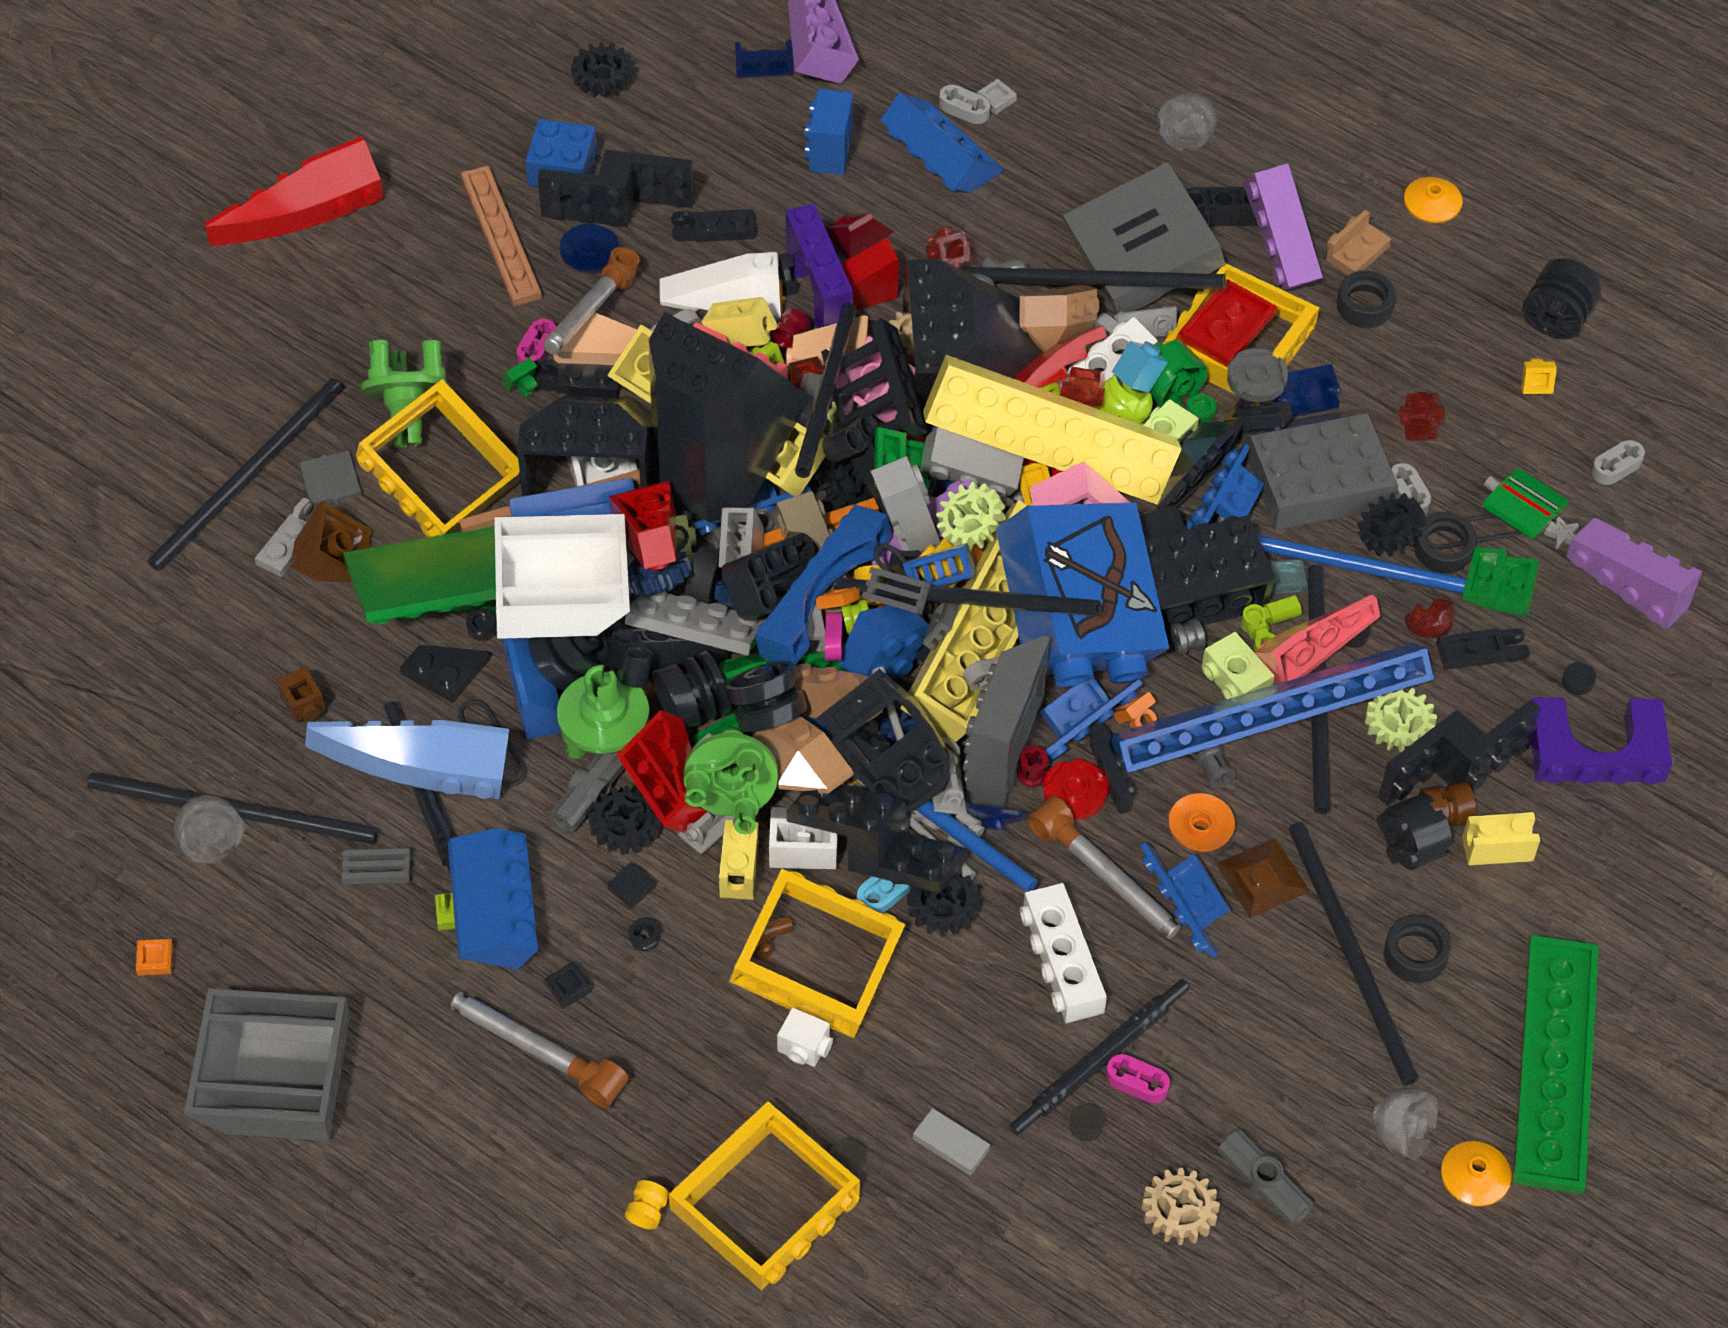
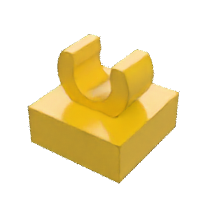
[1521,358,1557,394]

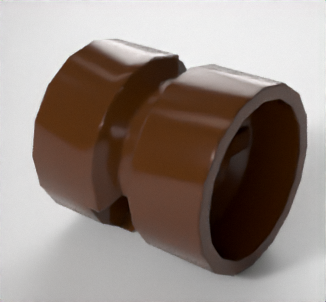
[1418,782,1476,827]

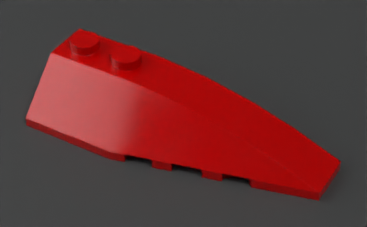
[204,136,383,246]

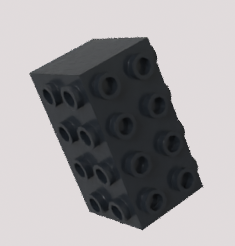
[1144,515,1275,635]

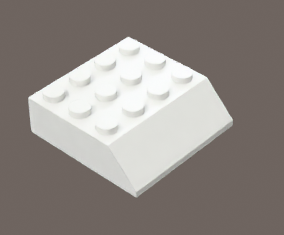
[494,514,630,638]

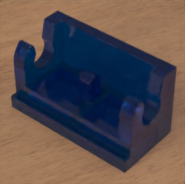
[735,39,793,78]
[1273,364,1341,418]

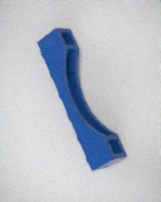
[755,504,892,666]

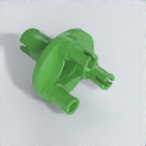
[361,340,448,448]
[557,665,649,759]
[683,728,778,835]

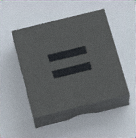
[1063,162,1225,315]

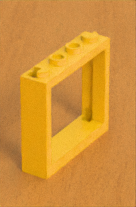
[1163,263,1319,406]
[356,379,520,537]
[729,869,905,1038]
[669,1101,860,1291]

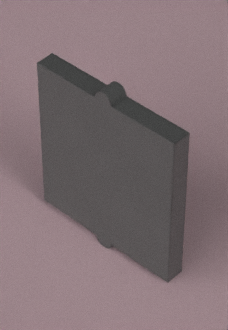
[299,451,362,508]

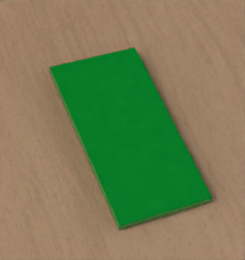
[343,526,496,624]

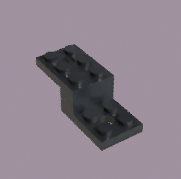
[538,149,694,227]
[1378,700,1540,806]
[786,784,967,893]

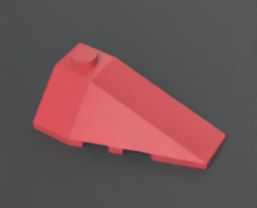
[1255,595,1380,685]

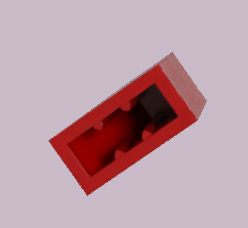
[841,238,899,310]

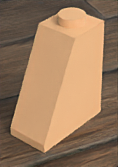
[553,312,637,365]
[786,316,868,379]

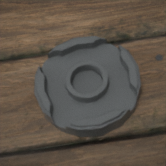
[1227,348,1288,402]

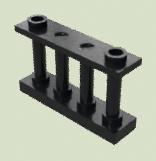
[821,318,928,438]

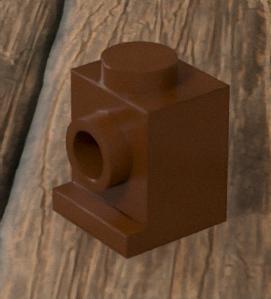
[276,667,325,723]

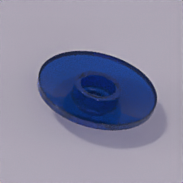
[559,224,619,271]
[965,804,1030,831]

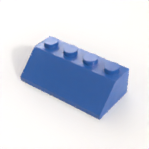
[880,92,1004,193]
[501,638,562,740]
[448,828,538,969]

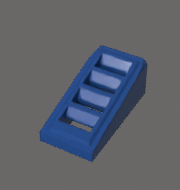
[903,543,976,586]

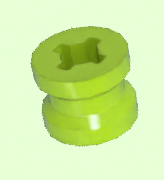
[841,599,869,635]

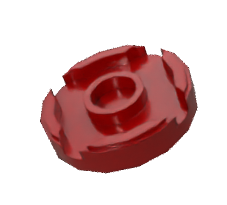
[1043,759,1108,820]

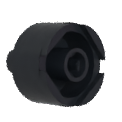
[1376,794,1452,870]

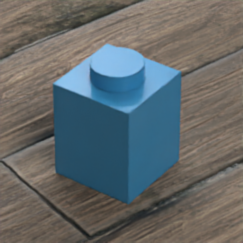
[1111,341,1168,393]

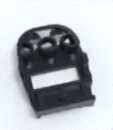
[816,668,951,812]

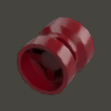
[770,308,811,350]

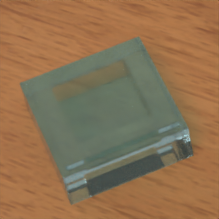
[1270,559,1307,594]

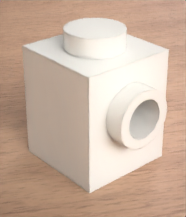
[777,1007,833,1067]

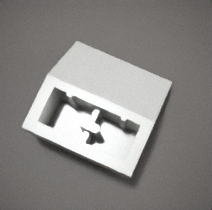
[769,807,837,869]

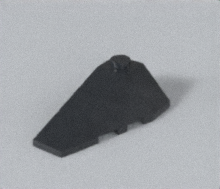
[1156,421,1241,509]

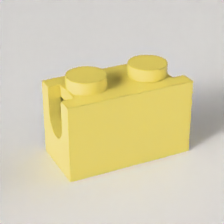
[702,297,778,347]
[1462,812,1540,865]
[719,820,759,900]

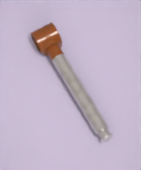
[543,247,640,354]
[1026,796,1181,939]
[451,992,629,1108]

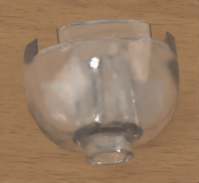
[1158,92,1217,151]
[174,795,244,863]
[1373,1087,1438,1160]

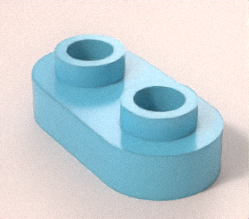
[857,877,910,914]

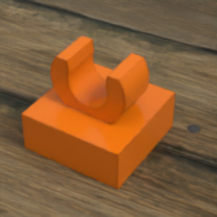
[1113,691,1157,728]

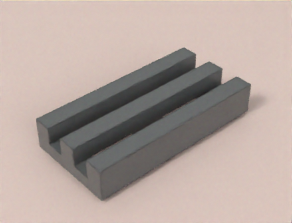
[862,567,931,615]
[923,603,960,650]
[341,848,411,885]

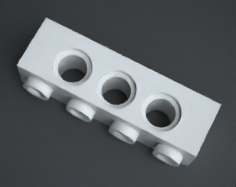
[1057,317,1158,407]
[1020,883,1107,1023]

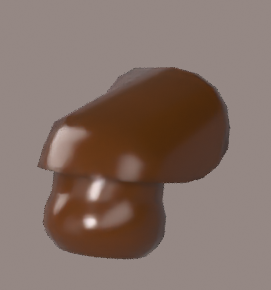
[754,916,793,959]

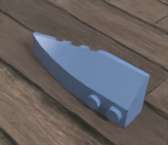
[305,720,509,799]

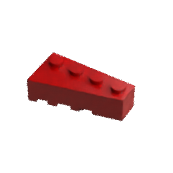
[609,481,676,570]

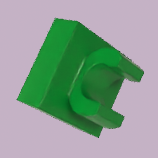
[501,357,538,398]

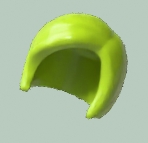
[1093,374,1153,425]

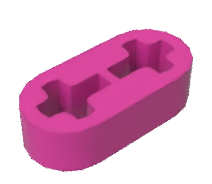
[516,319,556,364]
[825,612,843,661]
[1106,1054,1170,1104]

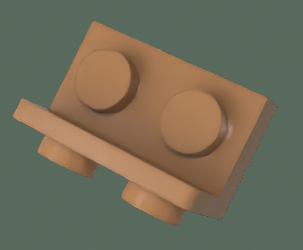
[1326,210,1392,275]

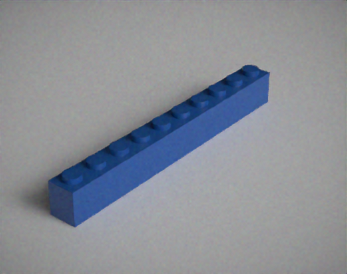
[1111,643,1434,773]

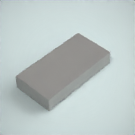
[912,1108,990,1176]

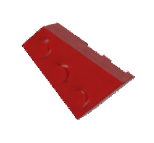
[616,710,708,833]

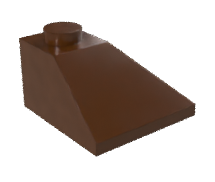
[290,501,372,583]
[1217,838,1309,918]

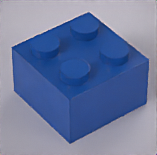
[805,89,853,175]
[526,119,597,187]
[838,602,929,679]

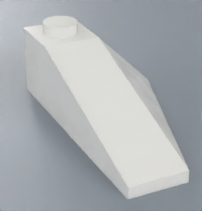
[659,252,781,321]

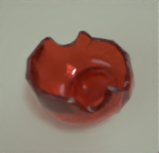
[1405,598,1454,638]

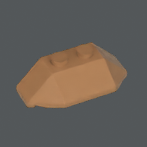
[1019,285,1099,352]
[794,664,883,725]
[751,716,854,793]

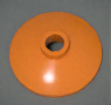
[1168,793,1235,852]

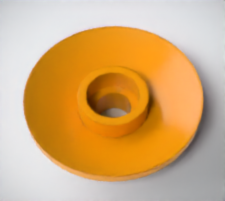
[1404,177,1463,223]
[1441,1141,1512,1207]

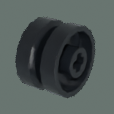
[529,631,610,690]
[725,661,808,732]

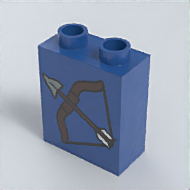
[996,502,1169,687]

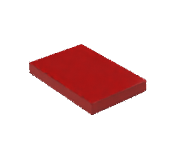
[1177,279,1278,368]

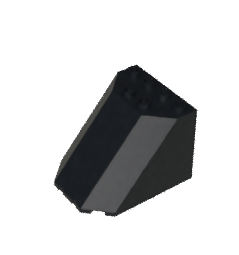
[902,259,1043,417]
[649,312,810,523]
[517,393,655,496]

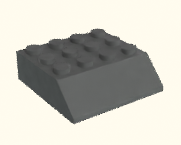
[1237,409,1398,531]
[962,635,1050,814]
[184,988,350,1141]

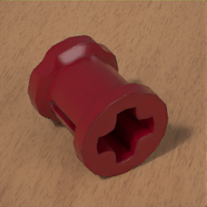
[1018,746,1049,788]

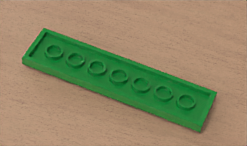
[1512,935,1599,1194]

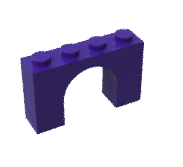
[786,203,853,329]
[1531,698,1672,784]

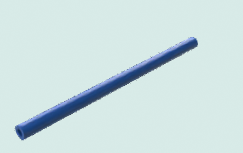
[1186,520,1466,594]
[804,717,1037,892]

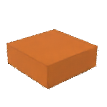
[816,587,861,610]
[136,939,173,976]

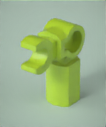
[1241,595,1302,652]

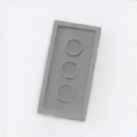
[625,591,767,655]

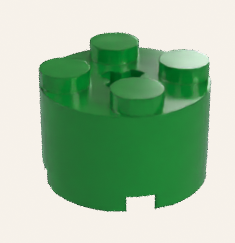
[1150,340,1208,407]

